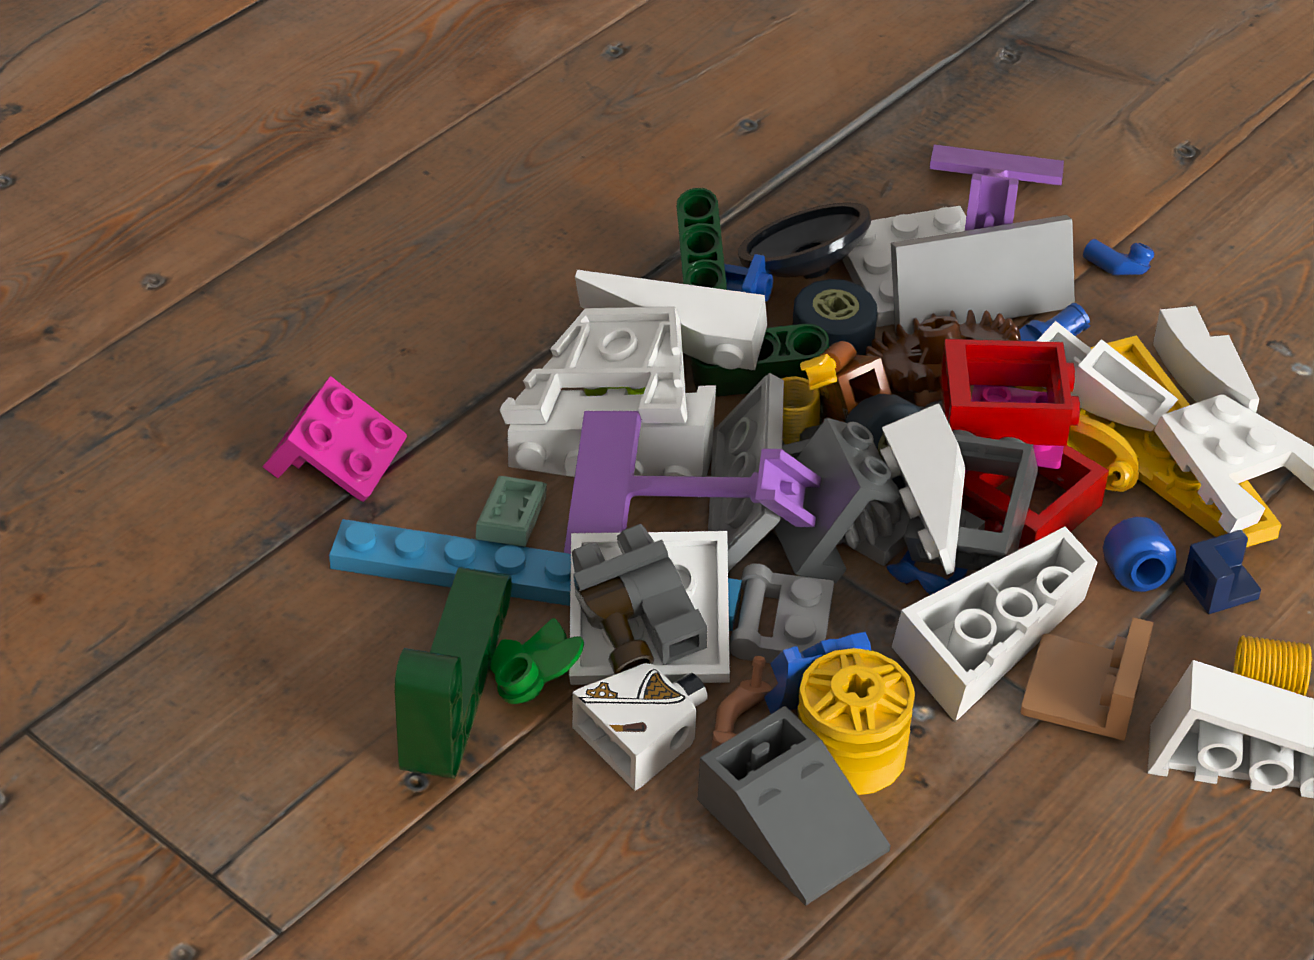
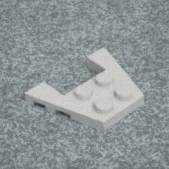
[500,306,687,424]
[1154,394,1314,533]

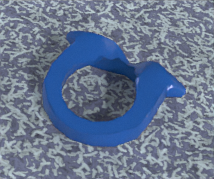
[887,550,967,595]

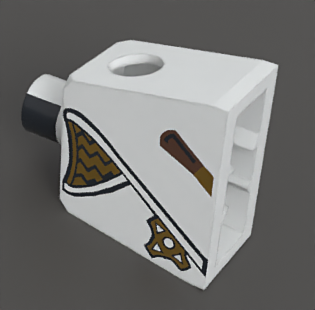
[572,663,707,791]

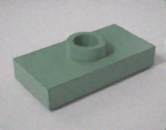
[476,476,547,547]

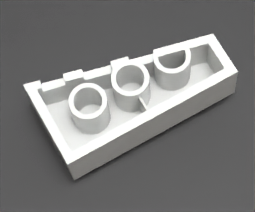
[508,385,716,477]

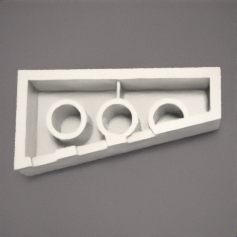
[892,527,1098,722]
[1148,660,1314,798]

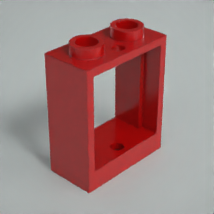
[940,339,1080,446]
[961,445,1109,550]

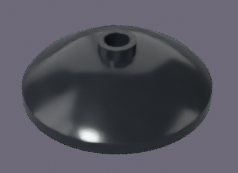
[738,202,872,279]

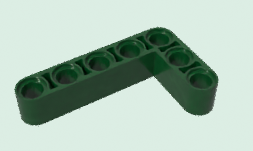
[676,188,829,397]
[394,567,512,779]

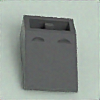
[697,706,891,906]

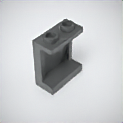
[774,418,900,583]

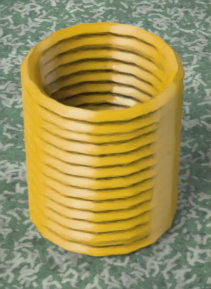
[782,376,820,445]
[1233,635,1312,696]

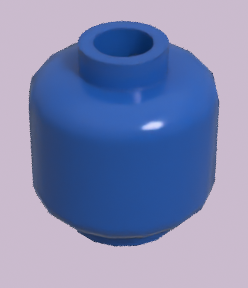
[1103,516,1177,592]

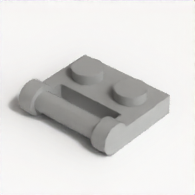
[729,564,834,663]

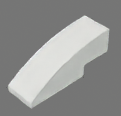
[1153,306,1259,413]
[1037,321,1178,431]

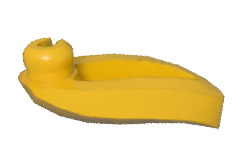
[1067,416,1139,492]

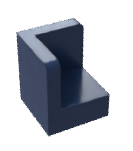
[1183,530,1261,615]

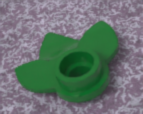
[490,618,584,704]

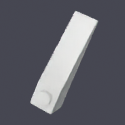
[575,270,767,370]

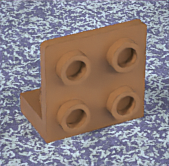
[1020,617,1154,741]

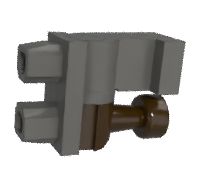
[572,524,707,674]

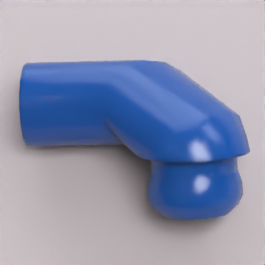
[1083,239,1154,275]

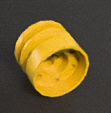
[797,648,915,795]

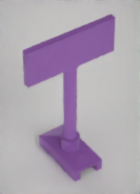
[930,145,1064,231]
[564,411,821,554]

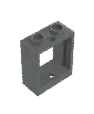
[904,430,1038,571]

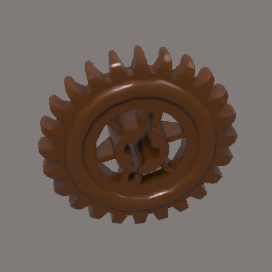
[865,309,1021,393]

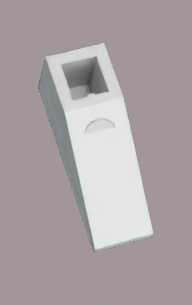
[880,403,965,575]

